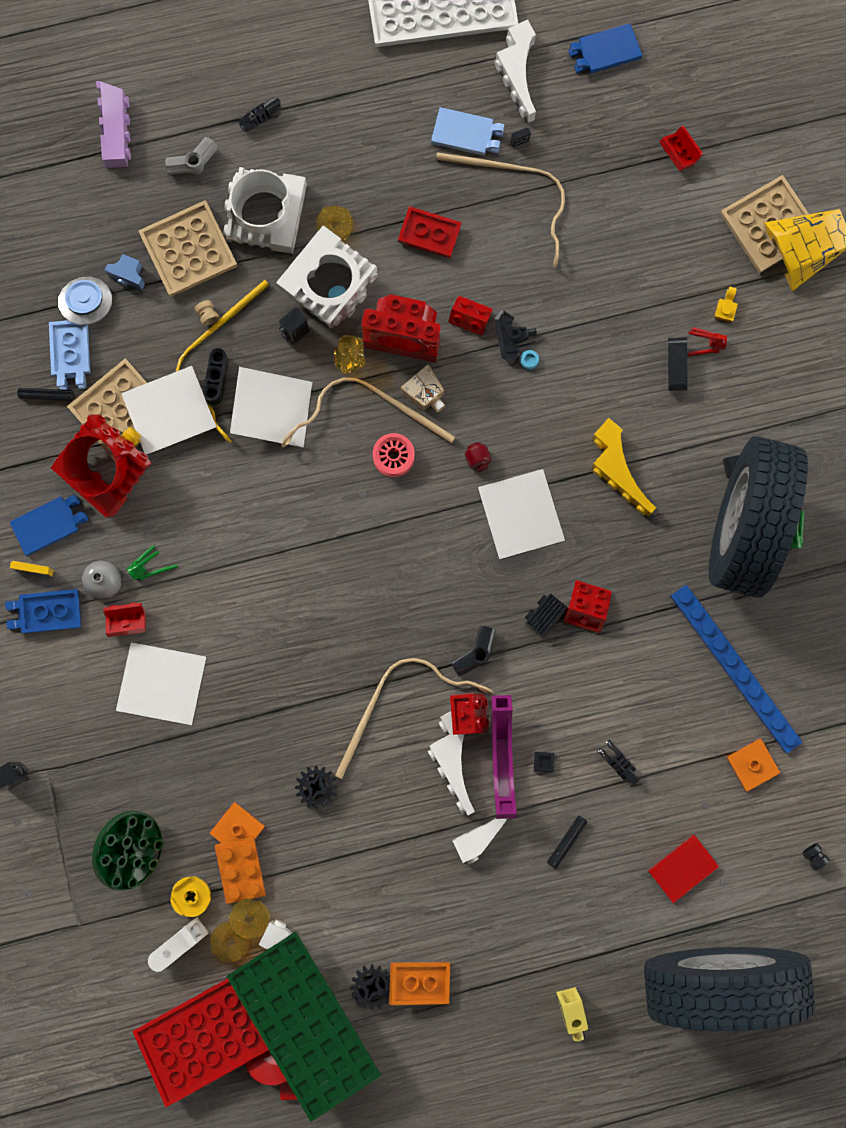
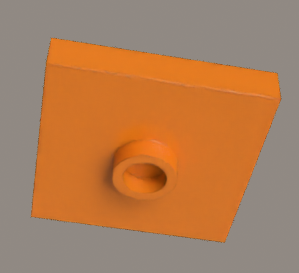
[726,738,780,792]
[209,802,265,843]

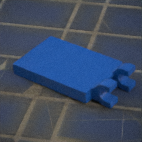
[568,23,642,74]
[10,494,89,557]
[5,589,82,634]

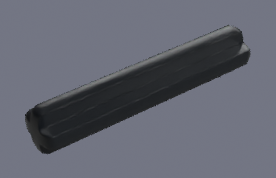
[17,388,74,401]
[547,816,587,869]

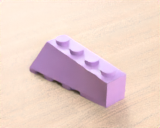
[96,81,131,168]

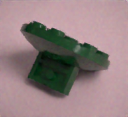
[92,810,164,891]

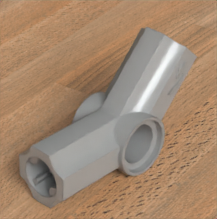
[165,137,218,175]

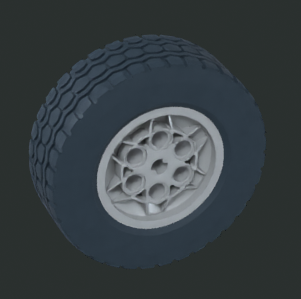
[709,436,808,598]
[644,947,815,1031]

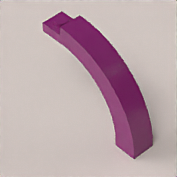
[491,695,517,819]

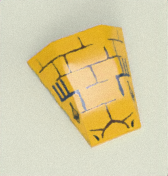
[763,209,846,291]

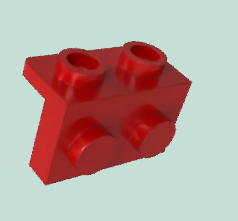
[659,126,703,171]
[448,296,493,335]
[103,603,146,637]

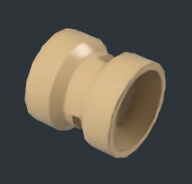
[194,300,219,326]

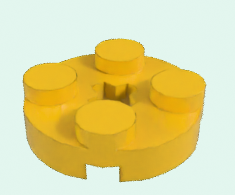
[171,876,211,917]

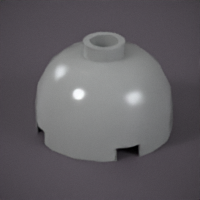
[82,560,122,599]

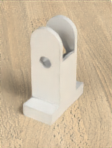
[148,917,209,972]

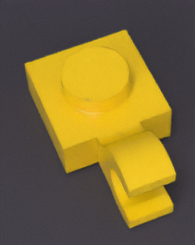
[714,287,738,323]

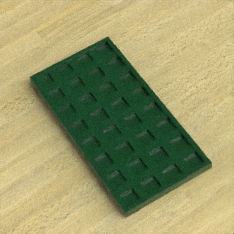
[226,931,382,1122]

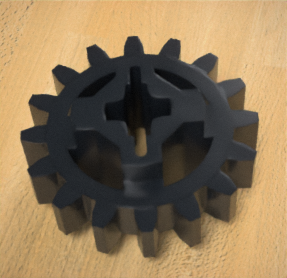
[295,766,338,809]
[350,964,390,1010]

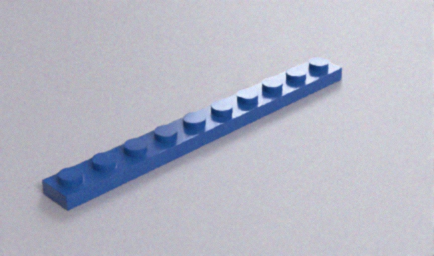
[670,585,802,754]

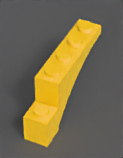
[591,418,656,517]

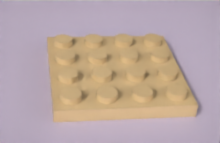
[719,175,809,274]
[139,200,238,297]
[67,358,147,461]

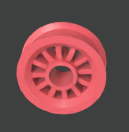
[373,433,415,477]

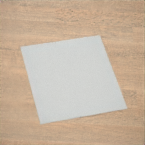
[121,366,216,455]
[230,367,312,447]
[478,469,565,559]
[116,642,206,725]

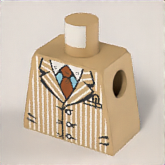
[401,365,446,413]

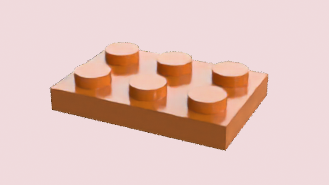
[215,836,266,904]
[389,962,450,1005]

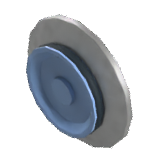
[58,277,112,325]

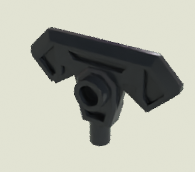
[494,310,537,364]

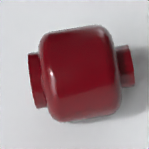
[464,442,492,472]

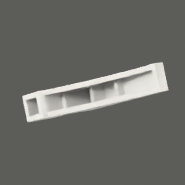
[494,20,536,123]
[428,711,475,815]

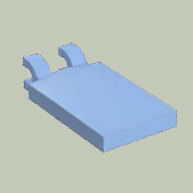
[431,107,504,156]
[49,320,91,390]

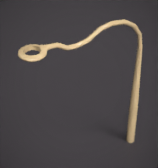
[436,153,565,268]
[282,378,456,447]
[335,658,494,779]

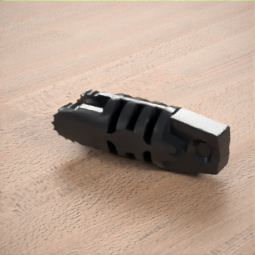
[238,97,281,132]
[596,739,640,785]

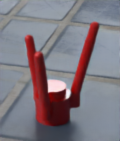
[687,327,727,356]

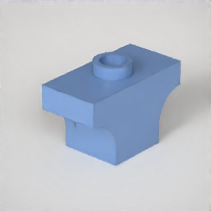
[105,254,145,290]

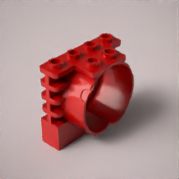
[362,294,441,363]
[51,414,152,518]

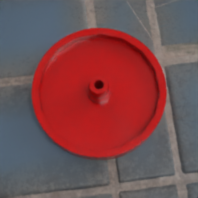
[245,1051,287,1086]

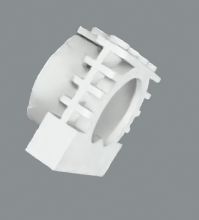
[224,167,307,254]
[276,226,378,328]

